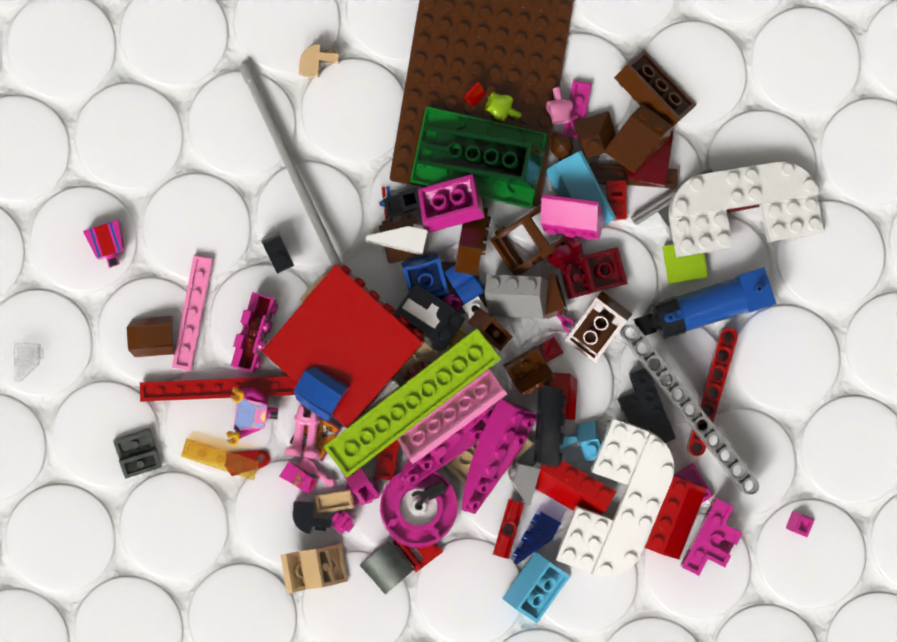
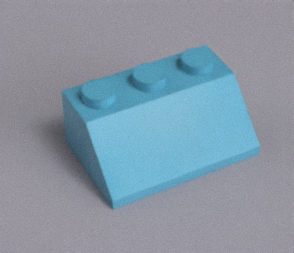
[502,552,571,623]

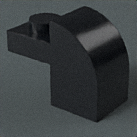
[383,187,420,218]
[261,232,295,274]
[293,501,332,534]

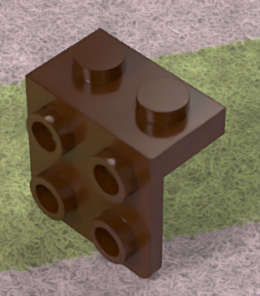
[379,214,425,264]
[503,346,555,396]

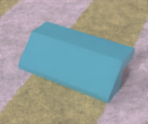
[546,151,616,238]

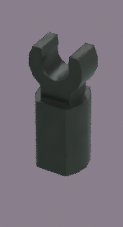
[412,481,447,506]

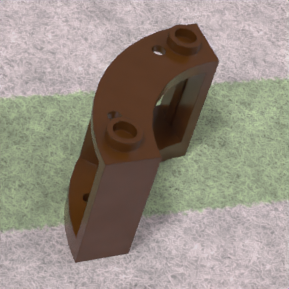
[490,195,579,276]

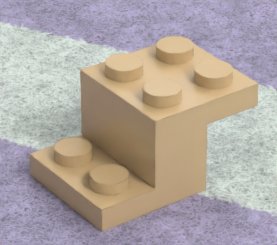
[280,543,348,593]

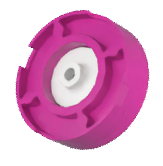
[380,472,458,548]

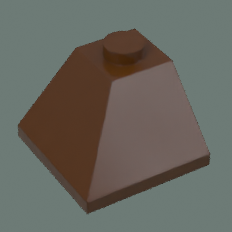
[572,111,616,159]

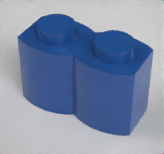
[444,265,485,305]

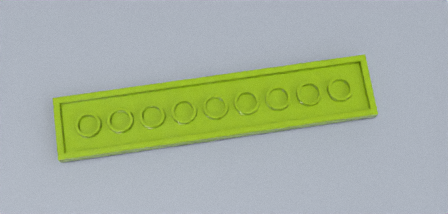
[324,329,501,477]

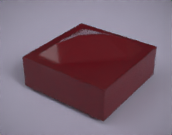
[538,337,564,362]

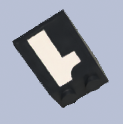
[394,284,466,350]

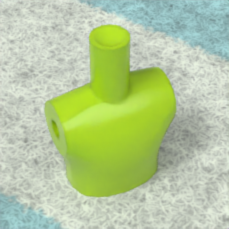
[485,92,522,121]

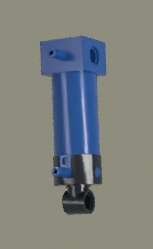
[633,267,776,340]

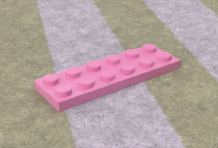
[397,369,507,464]

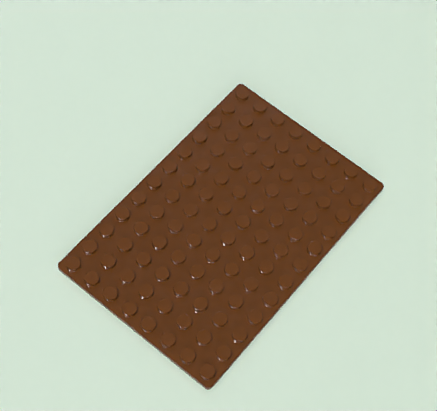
[389,0,574,207]

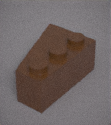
[454,207,491,275]

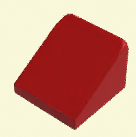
[463,82,486,107]

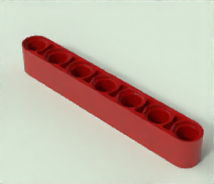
[687,328,738,456]

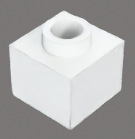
[462,296,488,319]

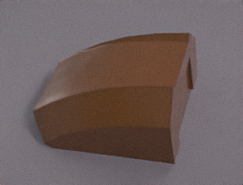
[126,316,175,357]

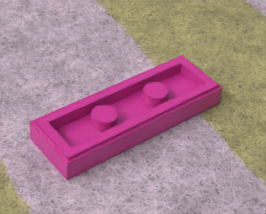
[562,80,592,140]

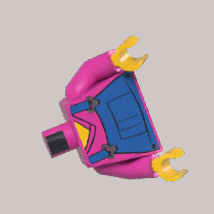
[226,387,279,445]

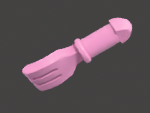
[298,458,335,487]

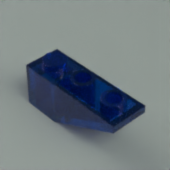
[512,511,561,564]

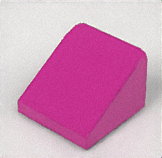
[786,511,814,537]

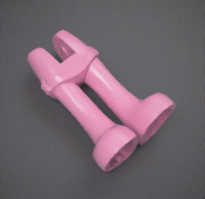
[284,403,321,459]

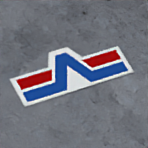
[377,184,394,221]

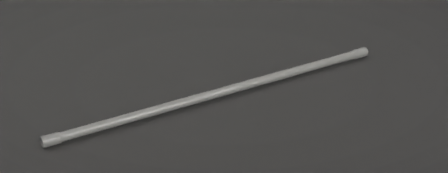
[238,63,399,390]

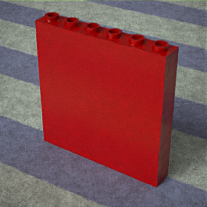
[261,264,425,428]

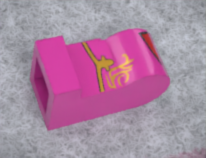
[279,462,318,494]

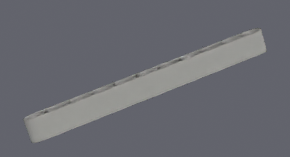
[620,324,759,495]

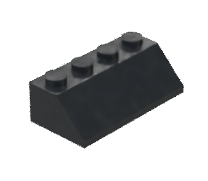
[533,385,566,469]

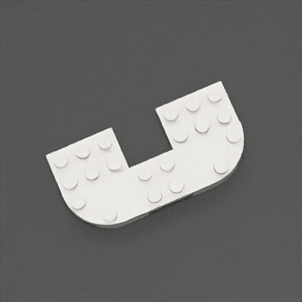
[669,162,824,258]
[555,417,674,577]

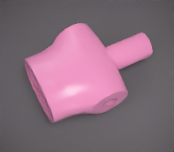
[546,87,573,124]

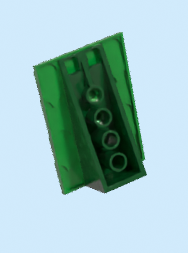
[410,106,548,209]

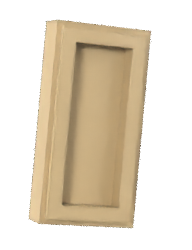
[314,489,355,514]

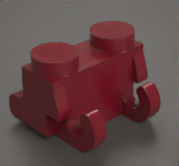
[547,237,586,273]

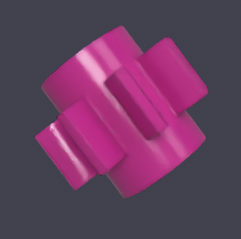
[331,510,355,534]

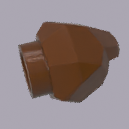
[550,133,573,161]

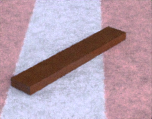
[588,163,678,189]

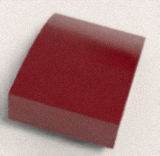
[626,131,673,187]
[560,247,628,300]

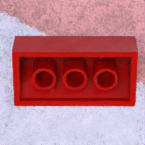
[535,460,617,515]
[644,475,707,560]

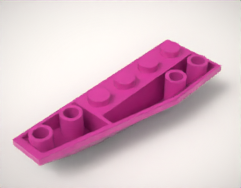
[461,399,537,514]
[398,406,493,489]

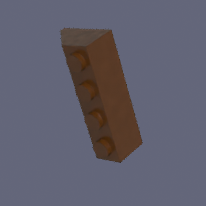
[614,50,696,128]

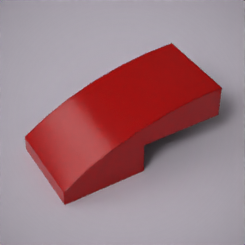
[606,180,627,221]

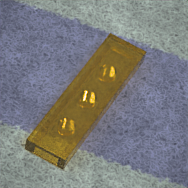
[181,438,260,480]

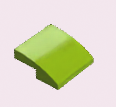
[662,244,709,284]

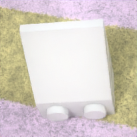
[366,224,428,255]

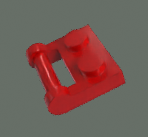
[393,540,443,573]

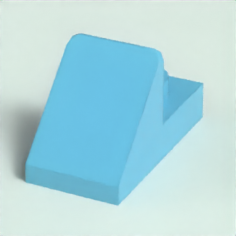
[577,420,601,462]

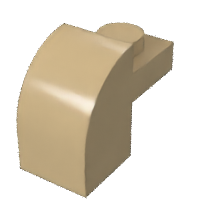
[299,45,340,78]

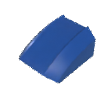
[401,253,449,300]
[294,366,350,422]

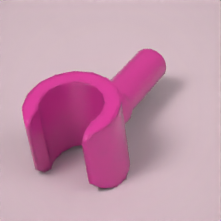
[557,315,575,332]

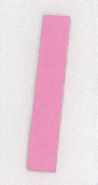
[172,255,213,371]

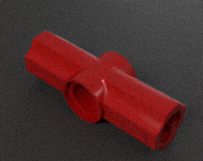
[493,499,525,559]

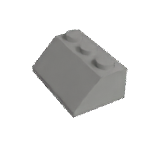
[485,274,549,319]

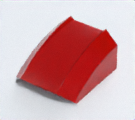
[536,372,577,420]

